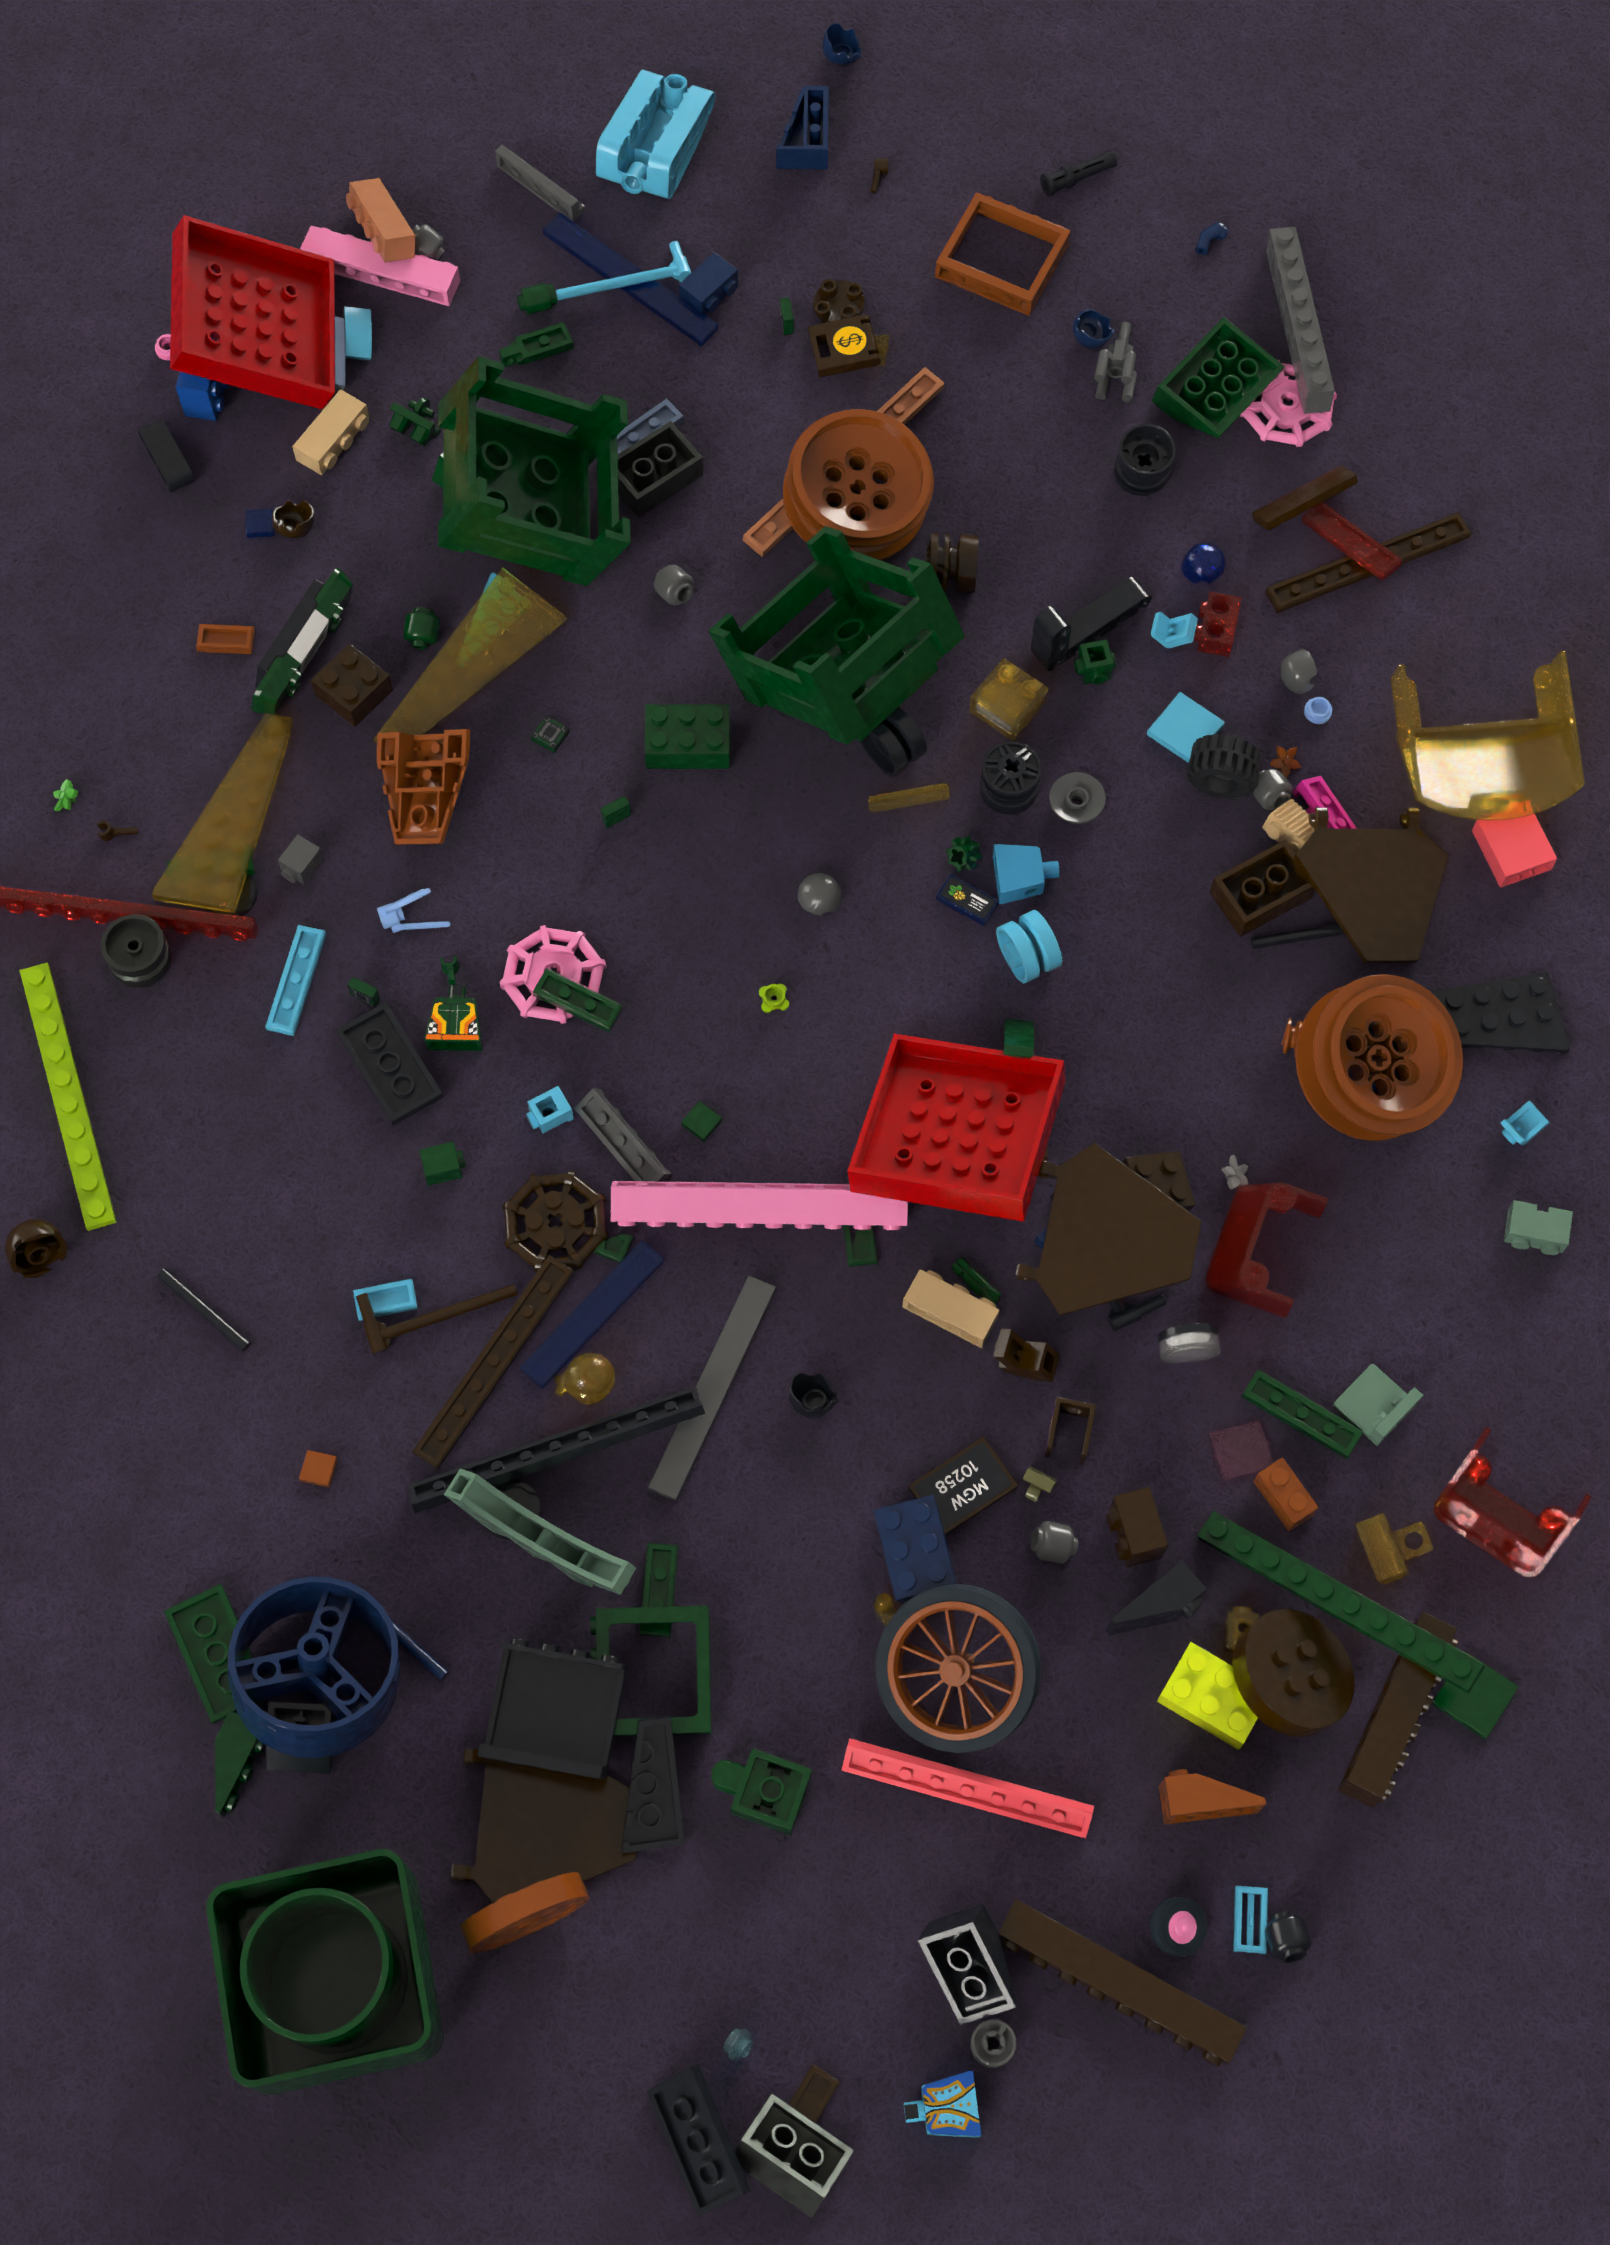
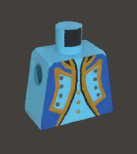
[904,2071,981,2138]

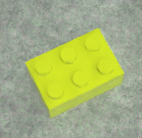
[1157,1642,1258,1750]

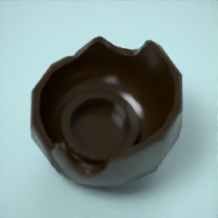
[271,500,315,538]

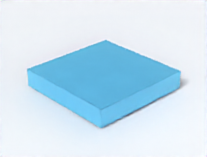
[1147,692,1225,763]

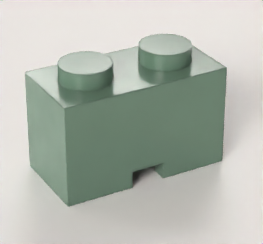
[1504,1200,1573,1255]

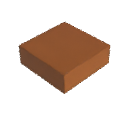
[299,1450,338,1488]

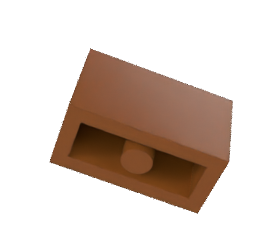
[1253,1457,1319,1532]

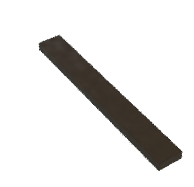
[1265,512,1472,613]
[412,1255,574,1470]

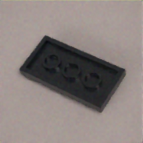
[335,1002,443,1126]
[647,2064,751,2217]

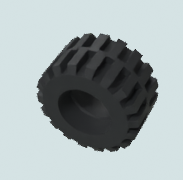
[1186,734,1262,799]

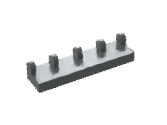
[495,145,587,222]
[574,1088,673,1182]

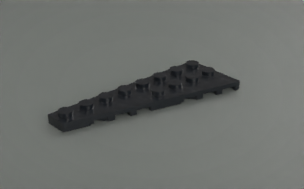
[1368,972,1570,1054]

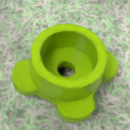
[759,984,789,1013]

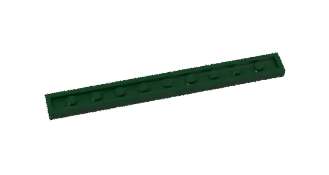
[1197,1511,1485,1694]

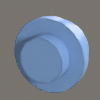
[1304,697,1332,724]

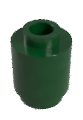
[517,283,557,315]

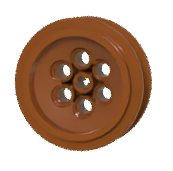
[1295,974,1463,1141]

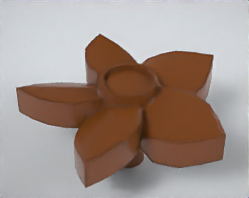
[1269,746,1301,777]

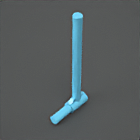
[555,241,691,300]

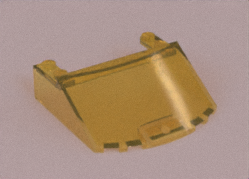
[1390,651,1585,821]

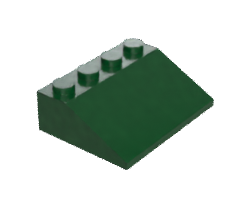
[1151,317,1285,439]

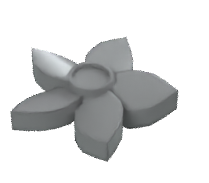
[1221,1155,1249,1189]

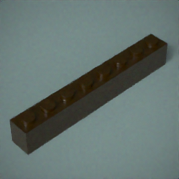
[998,1899,1247,2067]

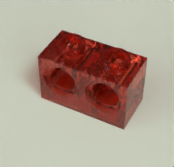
[1194,591,1242,657]

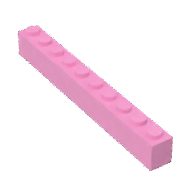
[611,1181,908,1230]

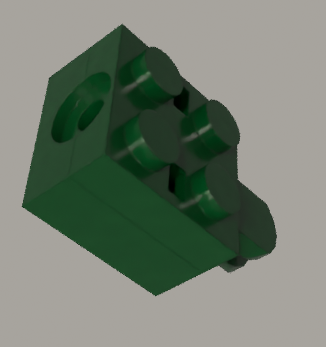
[711,1748,812,1835]

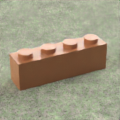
[346,178,415,263]

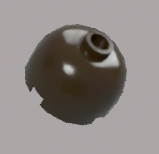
[4,1219,68,1278]

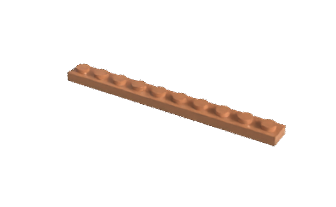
[743,367,944,557]

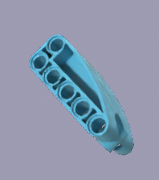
[596,69,715,199]

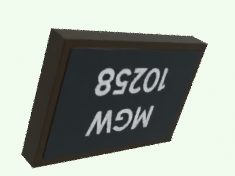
[908,1437,1018,1536]

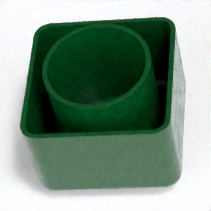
[206,1849,444,2095]

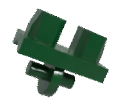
[389,397,441,447]

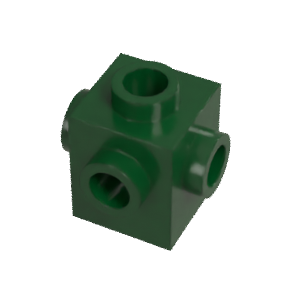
[1074,640,1116,685]

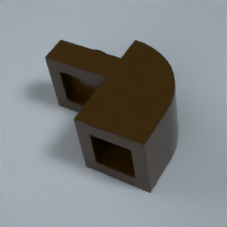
[993,1329,1060,1382]

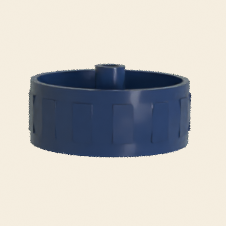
[228,1576,400,1758]

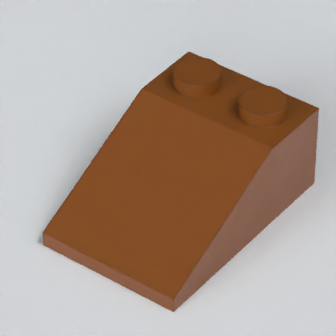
[1158,1769,1266,1825]

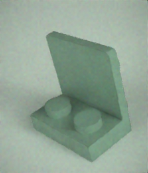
[1333,1364,1423,1446]

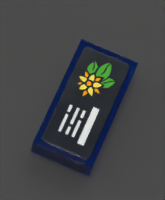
[936,874,999,927]

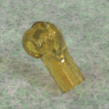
[874,1593,897,1626]

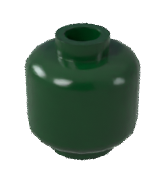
[403,607,440,650]

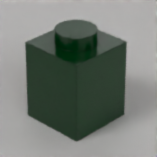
[419,1141,466,1186]

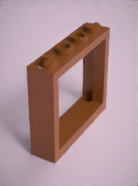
[935,192,1071,316]

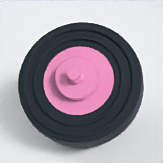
[1150,1897,1207,1957]

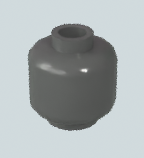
[412,224,445,260]
[654,564,694,606]
[1252,769,1293,810]
[1030,1521,1078,1564]

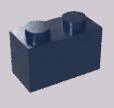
[679,252,738,317]

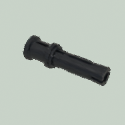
[1040,151,1117,197]

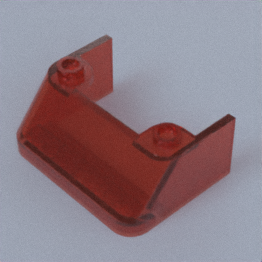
[1205,1182,1329,1318]
[1434,1427,1592,1577]

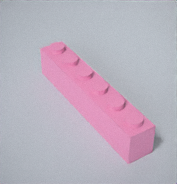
[300,225,460,306]

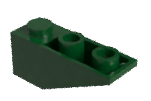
[215,1711,266,1818]

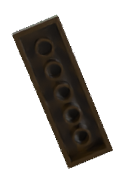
[1338,1612,1458,1807]

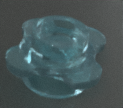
[724,2028,753,2063]

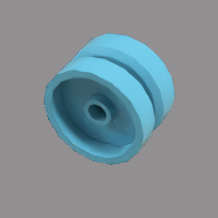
[996,910,1062,984]

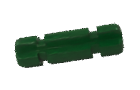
[952,1257,1001,1304]

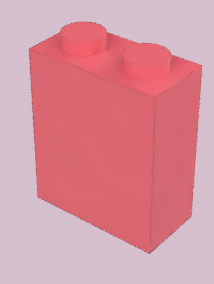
[1472,802,1557,888]

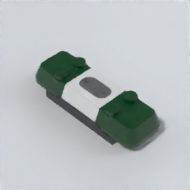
[251,568,353,715]

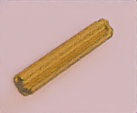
[868,783,950,813]

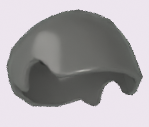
[1280,649,1317,695]
[797,872,843,916]

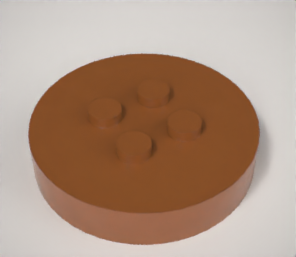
[459,1872,590,1954]

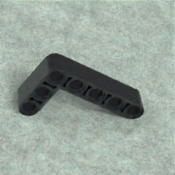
[1030,577,1152,671]

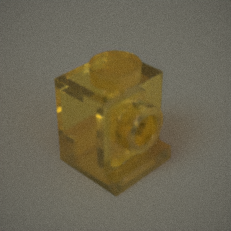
[1224,1606,1259,1654]

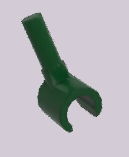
[440,955,459,985]

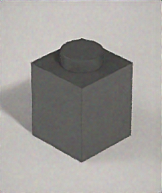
[278,834,324,885]

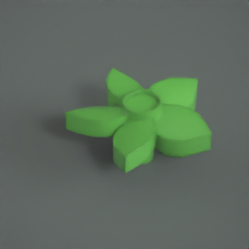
[53,779,78,811]

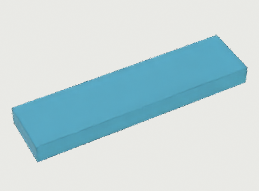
[265,925,326,1036]

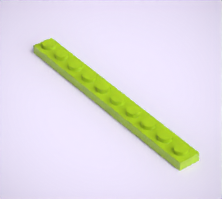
[19,962,117,1231]

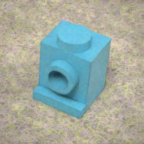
[526,1086,574,1134]

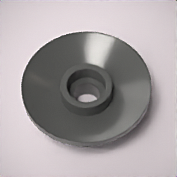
[1049,772,1106,824]

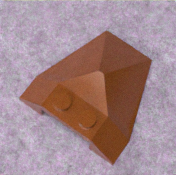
[377,729,470,845]

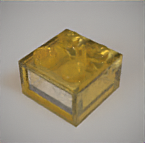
[969,658,1048,742]

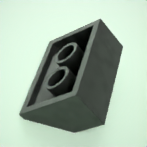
[735,2094,854,2218]

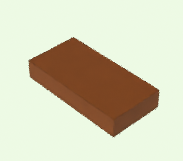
[196,624,255,654]

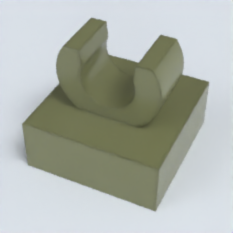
[1023,1466,1058,1502]

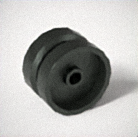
[100,914,172,988]

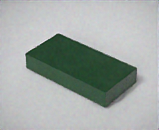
[843,1225,878,1267]

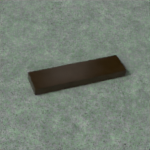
[1252,465,1358,531]

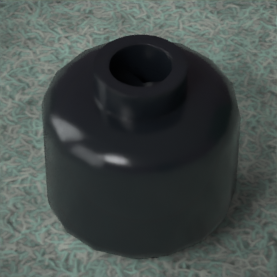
[1265,1911,1312,1963]

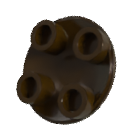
[813,279,865,323]

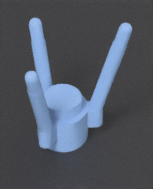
[377,888,450,933]

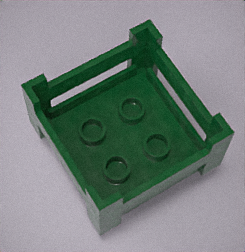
[438,356,631,586]
[708,526,965,745]

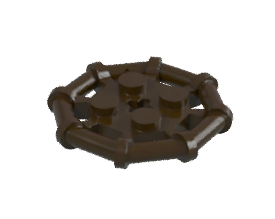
[502,1170,609,1272]

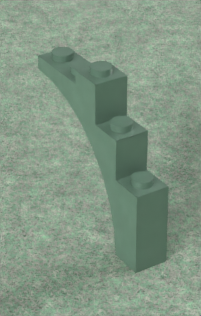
[444,1469,636,1595]

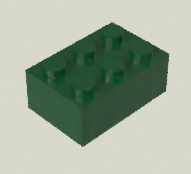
[645,704,730,769]

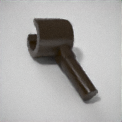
[870,158,888,193]
[97,820,138,841]

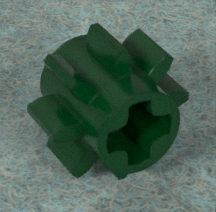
[946,835,983,872]

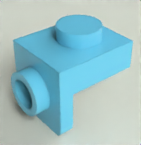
[1151,612,1198,648]
[1500,1101,1550,1146]

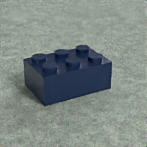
[873,1495,957,1604]

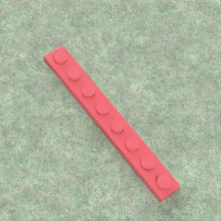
[841,1738,1094,1839]

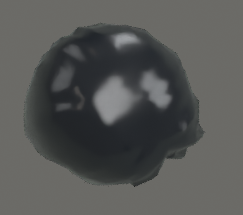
[789,1373,839,1418]

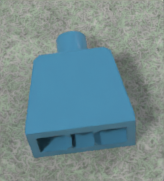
[993,844,1059,904]

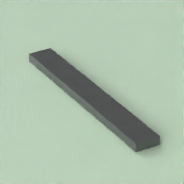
[648,1276,776,1502]

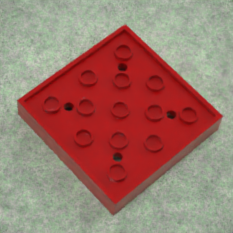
[170,215,335,409]
[847,1034,1066,1222]

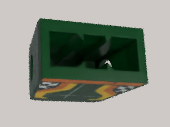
[425,984,483,1051]

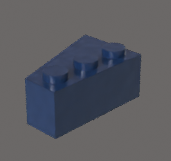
[776,86,829,169]

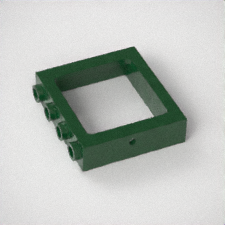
[590,1605,712,1737]

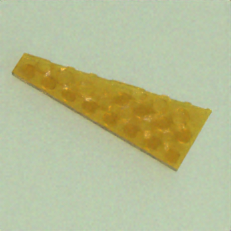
[372,568,567,744]
[152,713,294,913]

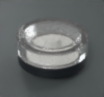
[1158,1323,1221,1364]

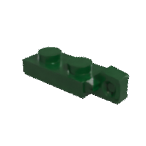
[499,322,574,367]

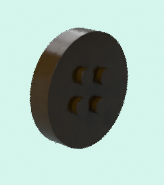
[1233,1609,1355,1737]

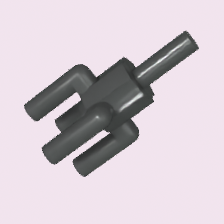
[1094,322,1137,402]

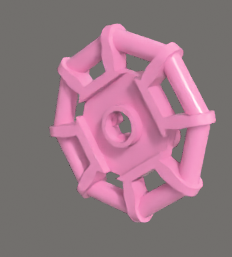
[1240,360,1337,447]
[499,925,606,1024]

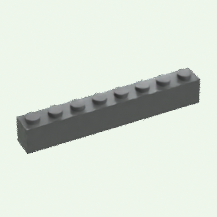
[1266,227,1335,414]

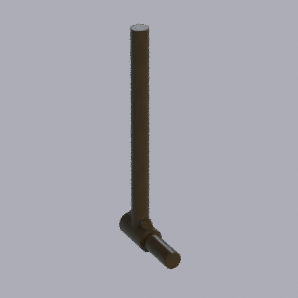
[356,1284,518,1354]

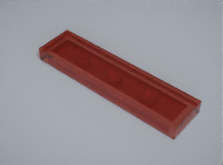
[1302,502,1402,581]

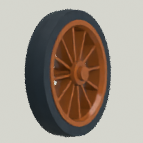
[876,1584,1041,1753]

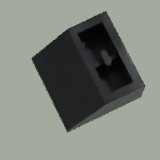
[266,1701,337,1774]

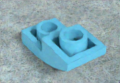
[343,306,372,360]

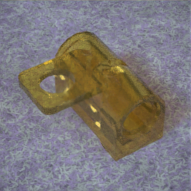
[1355,1513,1433,1585]

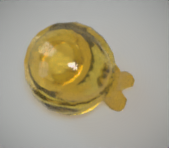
[554,1352,615,1405]

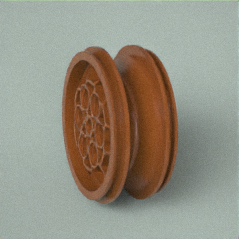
[783,409,934,560]

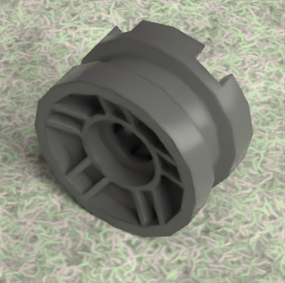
[970,2020,1016,2068]

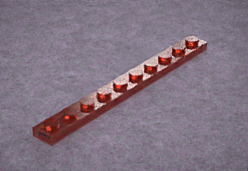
[0,887,258,941]

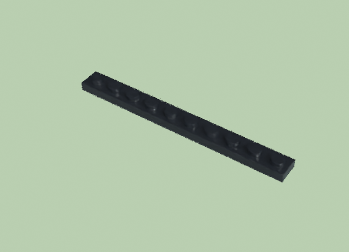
[407,1386,705,1513]

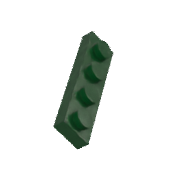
[1241,1369,1363,1459]

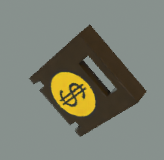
[808,314,881,378]

